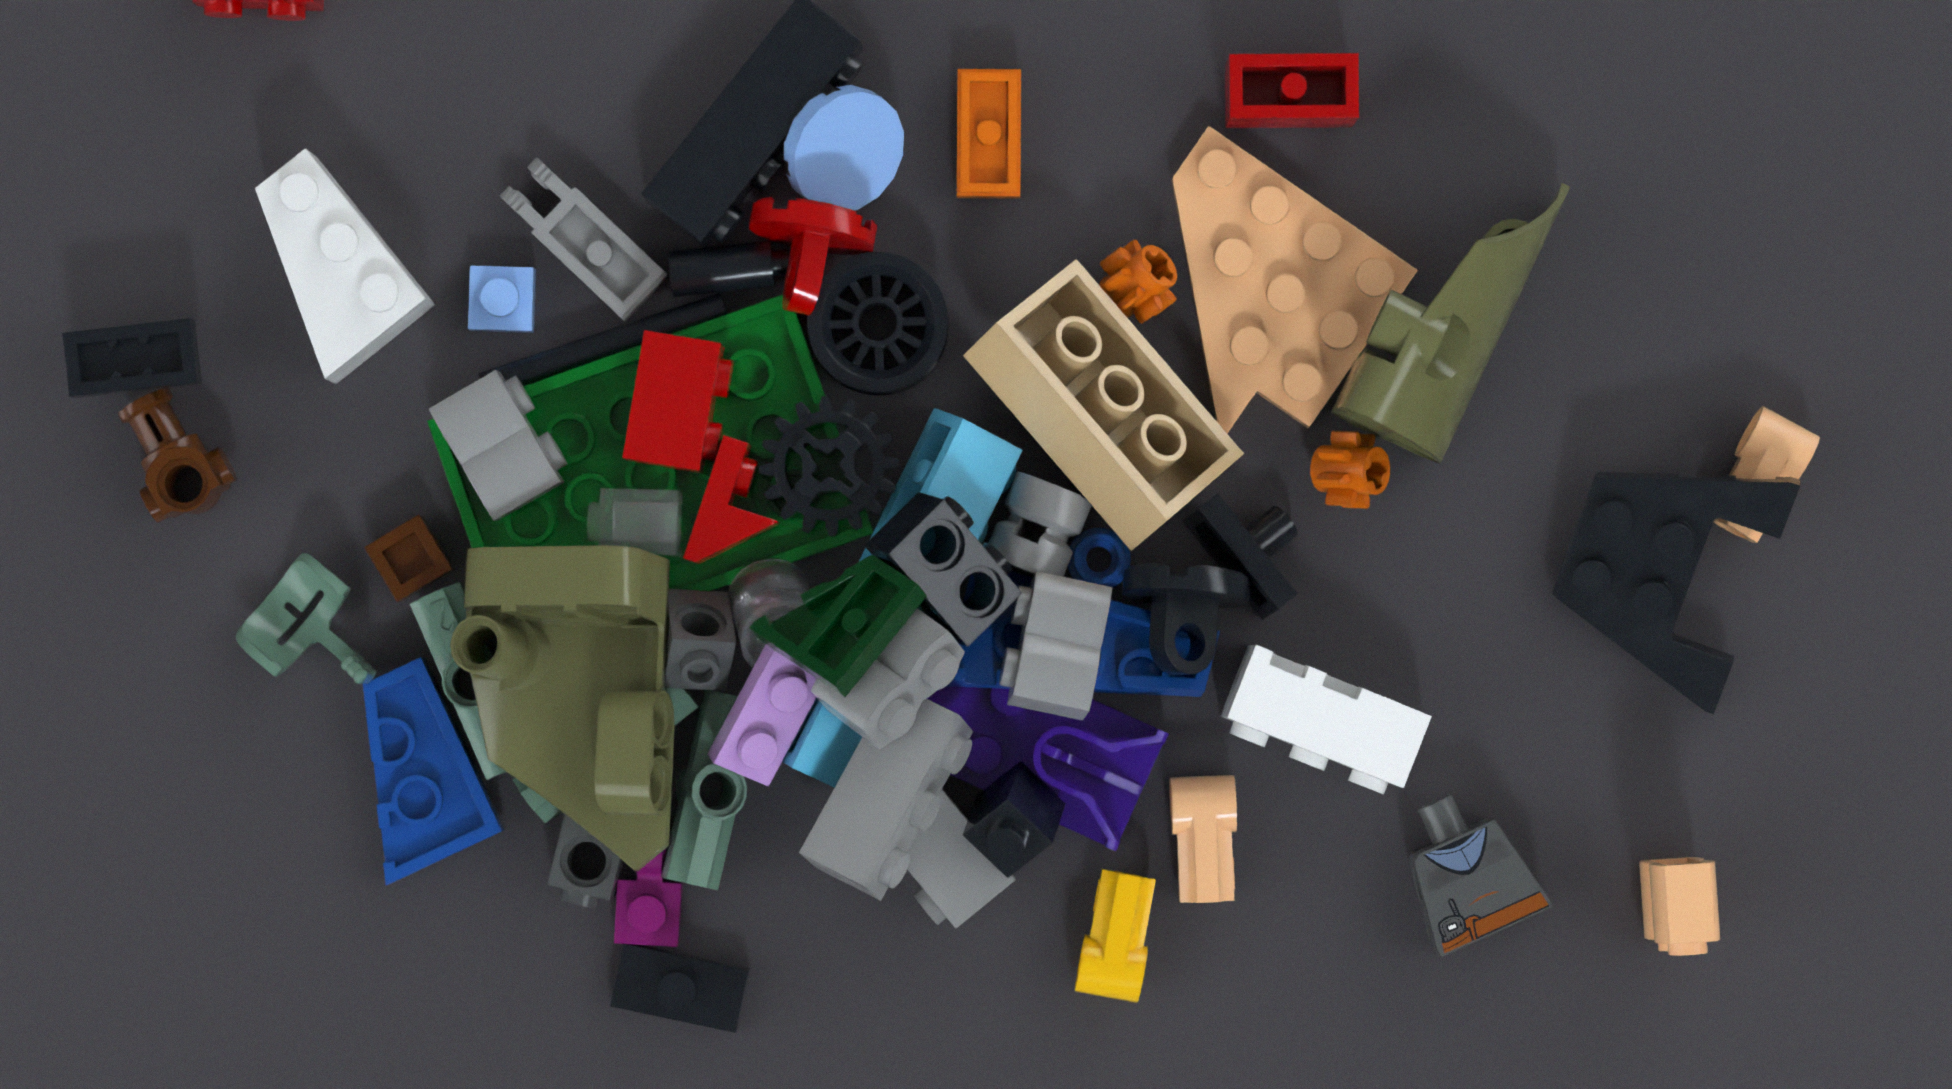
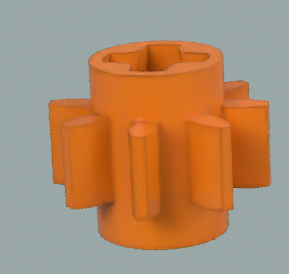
[1099,239,1177,324]
[1310,431,1390,509]

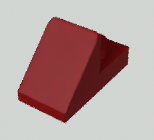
[683,435,780,564]

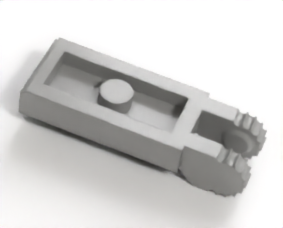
[500,157,669,322]

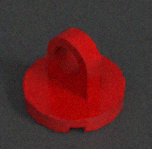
[749,197,877,315]

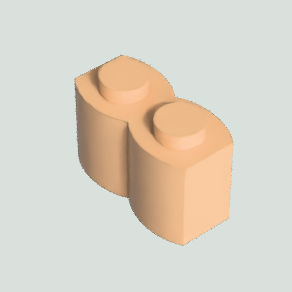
[1639,857,1720,956]

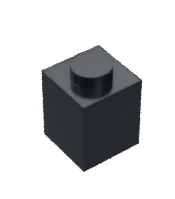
[963,761,1065,878]

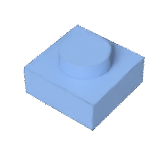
[468,266,536,333]

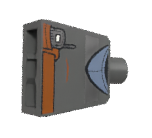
[1407,794,1553,958]

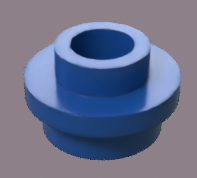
[1068,528,1131,588]

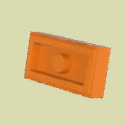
[957,69,1021,199]

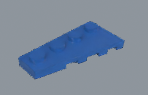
[947,571,1220,697]

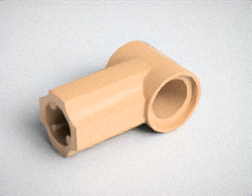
[1713,406,1820,543]
[1169,775,1237,903]

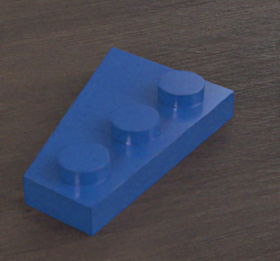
[363,657,504,886]

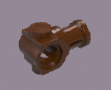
[117,388,237,523]

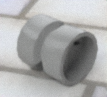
[989,471,1092,577]

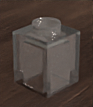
[587,488,682,557]

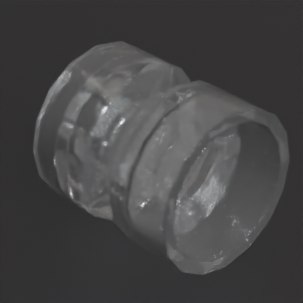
[729,558,810,668]

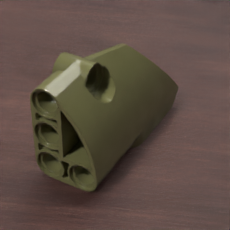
[1331,183,1570,464]
[450,545,675,871]

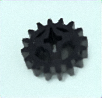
[759,396,899,537]

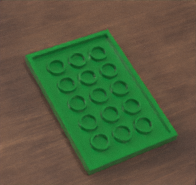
[427,295,873,591]

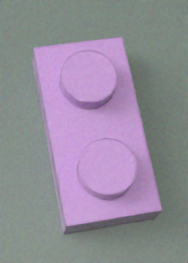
[707,645,817,787]

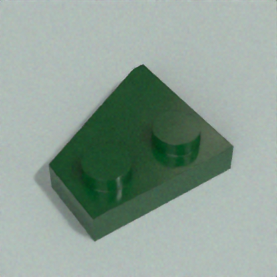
[749,555,927,697]

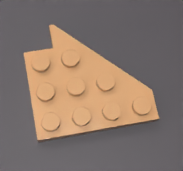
[1171,126,1418,434]

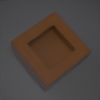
[364,514,455,602]

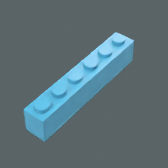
[782,408,1023,788]

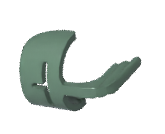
[236,553,377,684]

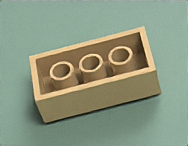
[963,259,1244,551]

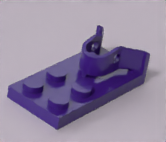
[927,686,1169,851]

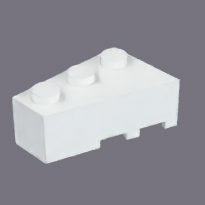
[255,148,435,384]
[1220,645,1432,795]

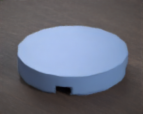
[784,85,904,210]

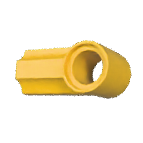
[1074,869,1156,1003]

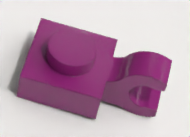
[614,849,683,947]

